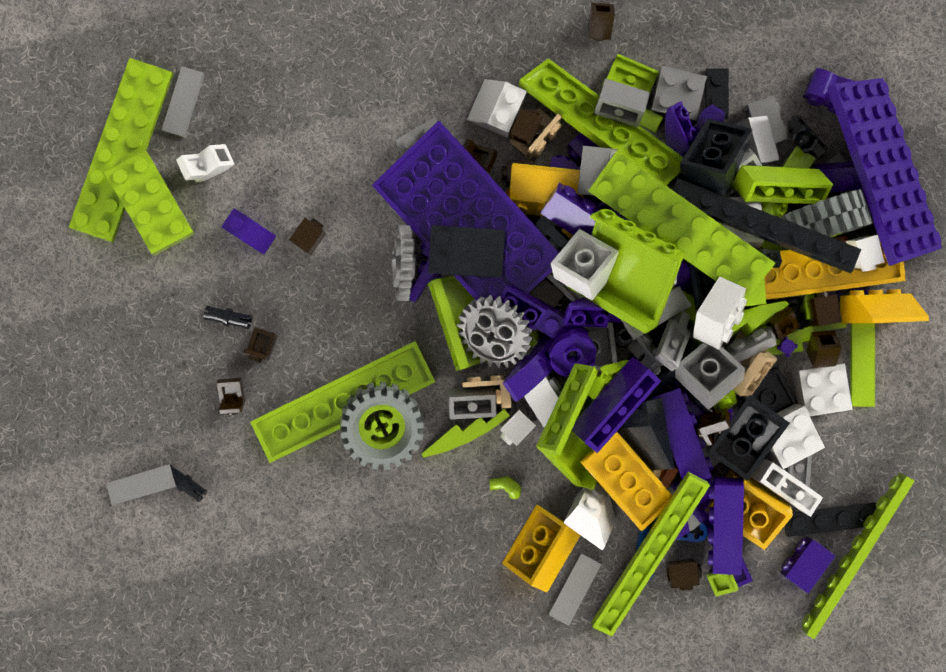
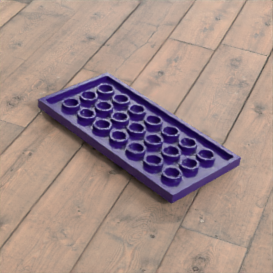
[827,78,942,266]
[372,121,560,301]

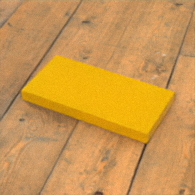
[579,432,672,531]

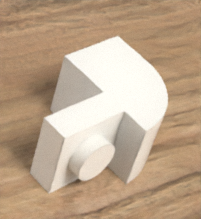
[176,144,235,183]

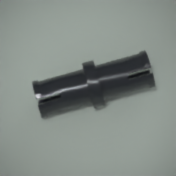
[203,305,252,329]
[614,328,632,346]
[170,464,208,502]

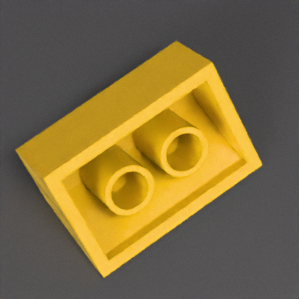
[509,163,584,217]
[840,289,929,323]
[706,469,793,550]
[502,504,581,592]

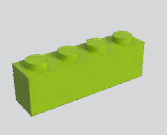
[732,165,833,204]

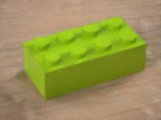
[104,151,195,256]

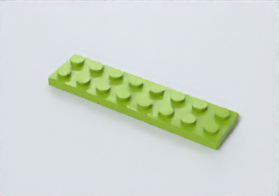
[69,58,174,243]
[518,58,683,187]
[588,151,775,300]
[250,341,436,463]

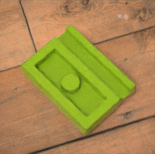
[607,54,659,94]
[588,360,628,400]

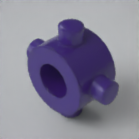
[777,337,798,357]

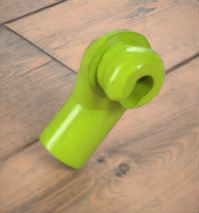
[489,476,522,499]

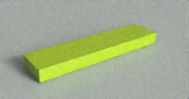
[850,323,875,407]

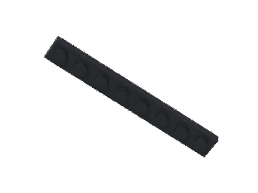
[673,178,861,273]

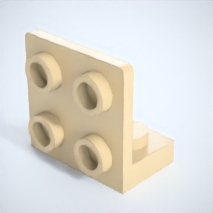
[509,108,562,160]
[734,332,777,396]
[462,375,511,408]

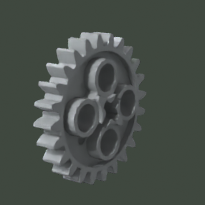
[391,225,416,301]
[457,295,532,368]

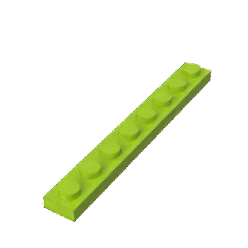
[591,472,710,636]
[801,472,915,639]

